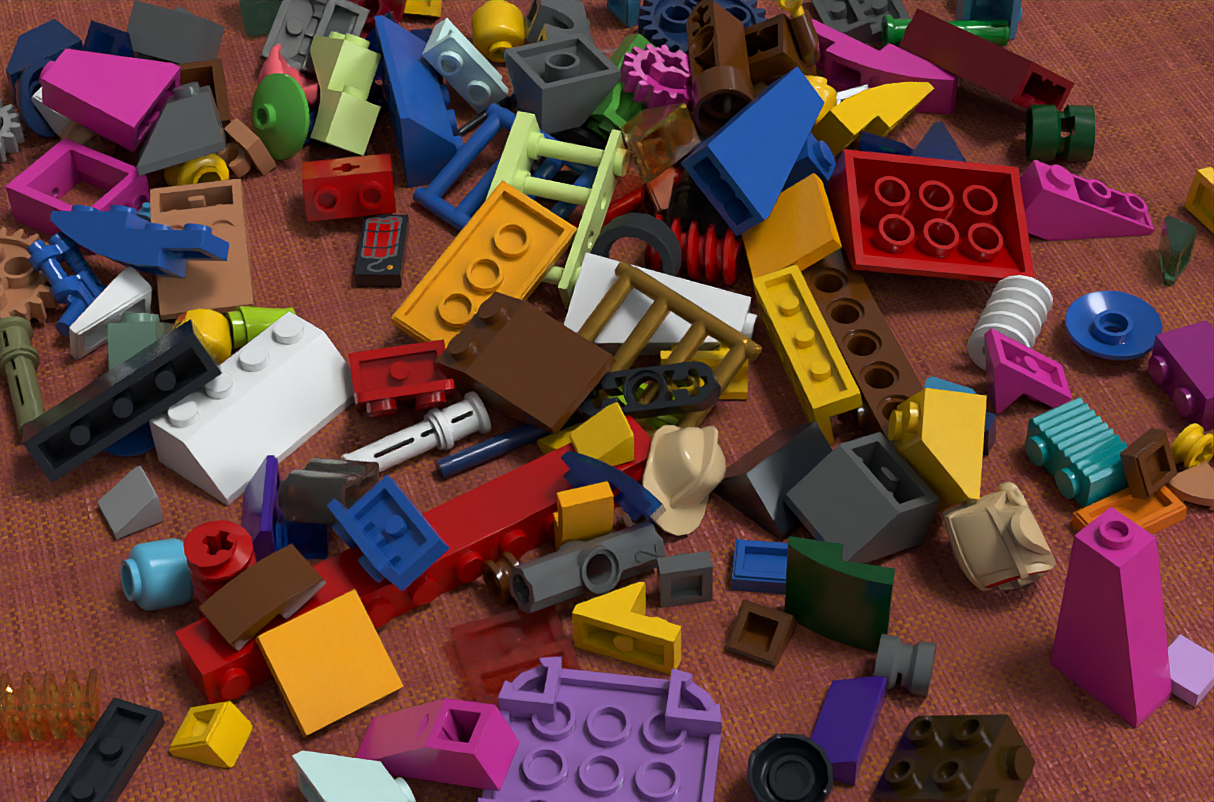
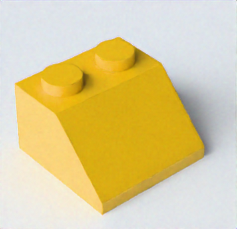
[888,388,987,512]

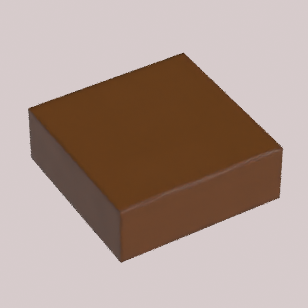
[1120,428,1178,500]

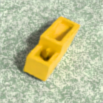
[811,82,934,158]

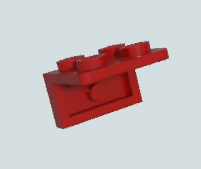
[348,339,455,419]

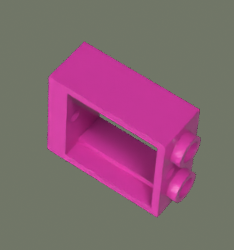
[5,138,150,255]

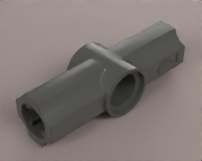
[508,522,666,613]

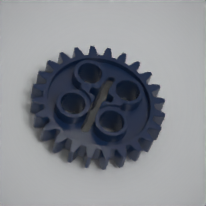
[637,0,767,55]

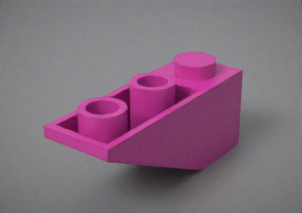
[1020,160,1154,241]
[355,698,520,791]

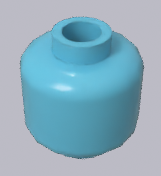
[120,538,194,611]

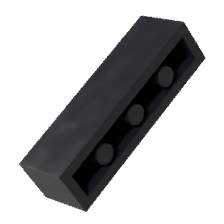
[22,319,222,483]

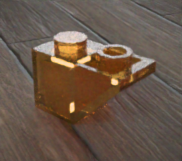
[620,102,701,183]

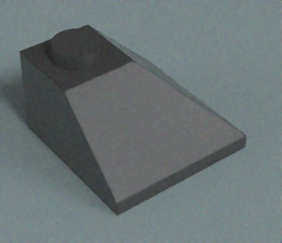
[504,32,621,135]
[136,82,226,176]

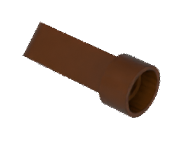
[686,0,754,137]

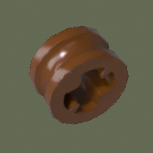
[481,551,519,605]

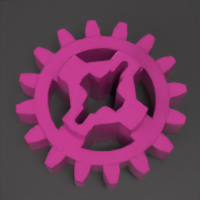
[619,44,693,116]

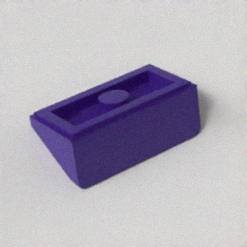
[241,455,283,563]
[811,676,887,786]

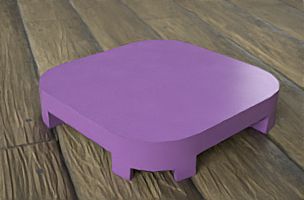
[478,657,722,802]

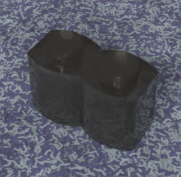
[278,457,379,526]

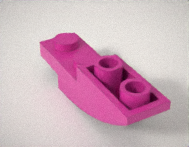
[812,19,959,114]

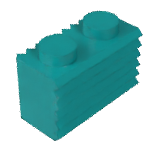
[1025,397,1129,508]

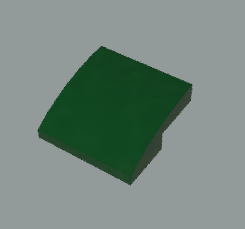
[784,536,895,653]

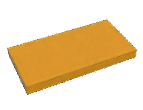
[391,180,578,349]

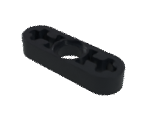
[578,361,721,420]

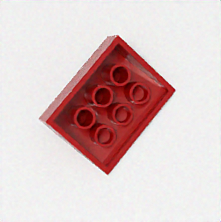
[828,149,1035,283]

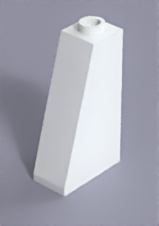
[564,253,757,356]

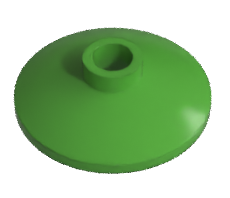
[251,73,309,160]

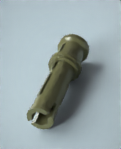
[0,316,46,437]

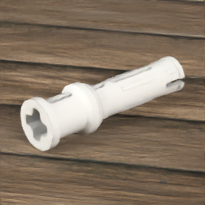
[341,391,491,485]

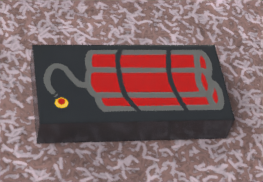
[355,214,410,287]

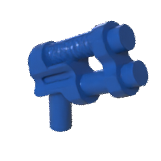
[27,232,108,337]

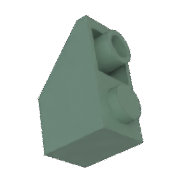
[107,313,173,371]

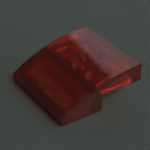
[450,605,581,710]

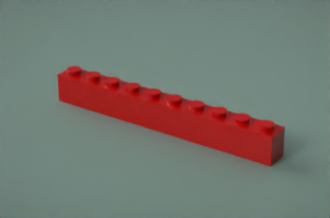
[174,414,652,704]

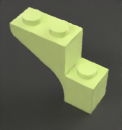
[310,31,382,156]

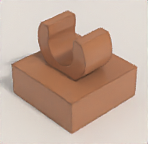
[217,118,276,178]

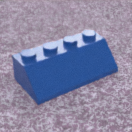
[374,15,463,188]

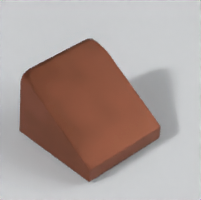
[640,167,676,223]

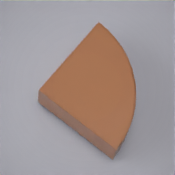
[1165,462,1214,511]

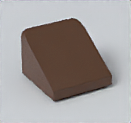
[725,599,798,667]

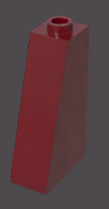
[899,8,1075,111]

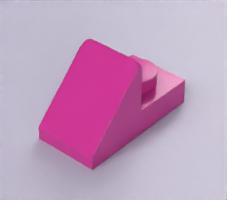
[984,328,1072,414]

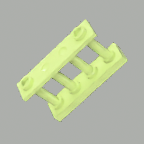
[486,111,630,309]

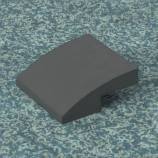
[259,0,370,80]
[811,0,911,44]

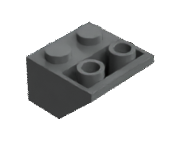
[784,432,940,564]

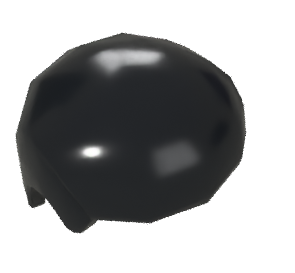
[746,733,834,802]

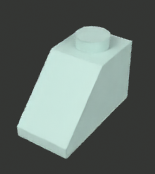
[292,750,416,802]

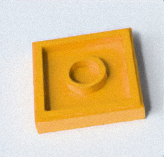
[742,173,842,279]
[255,589,404,737]

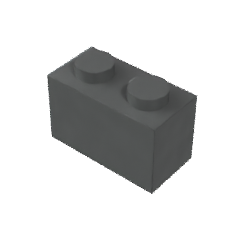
[122,0,225,65]

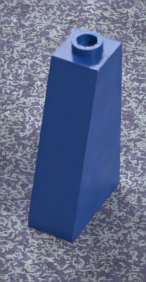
[681,66,824,236]

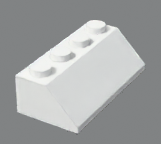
[149,311,355,506]

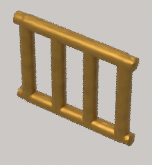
[577,261,762,438]

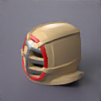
[943,481,1056,591]

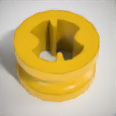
[1171,423,1214,470]

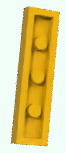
[752,264,863,445]

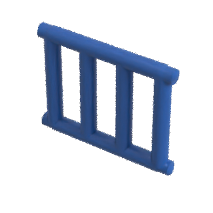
[413,103,599,231]

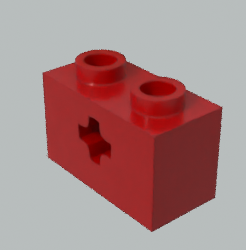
[302,153,397,222]

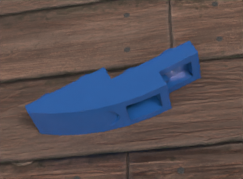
[50,205,229,279]

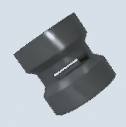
[874,633,937,697]

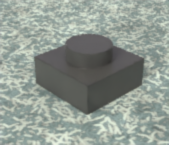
[657,551,713,608]

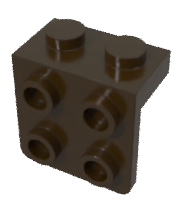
[873,714,1036,802]

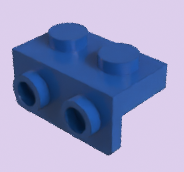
[327,474,450,591]

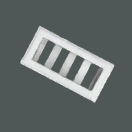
[69,266,151,360]

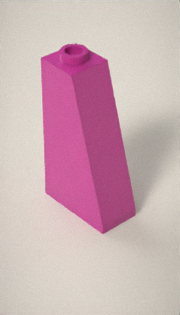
[1050,507,1172,728]

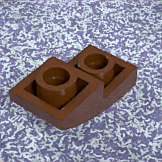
[199,544,327,650]

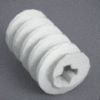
[967,275,1053,371]

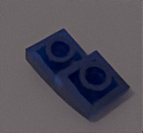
[560,451,667,524]

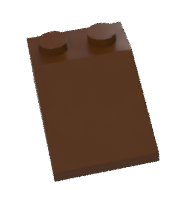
[435,291,616,434]

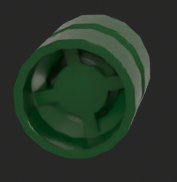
[1025,104,1095,162]

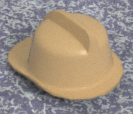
[642,425,726,536]

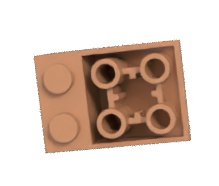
[150,178,254,320]

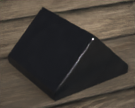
[713,421,833,542]

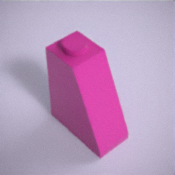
[39,49,181,152]

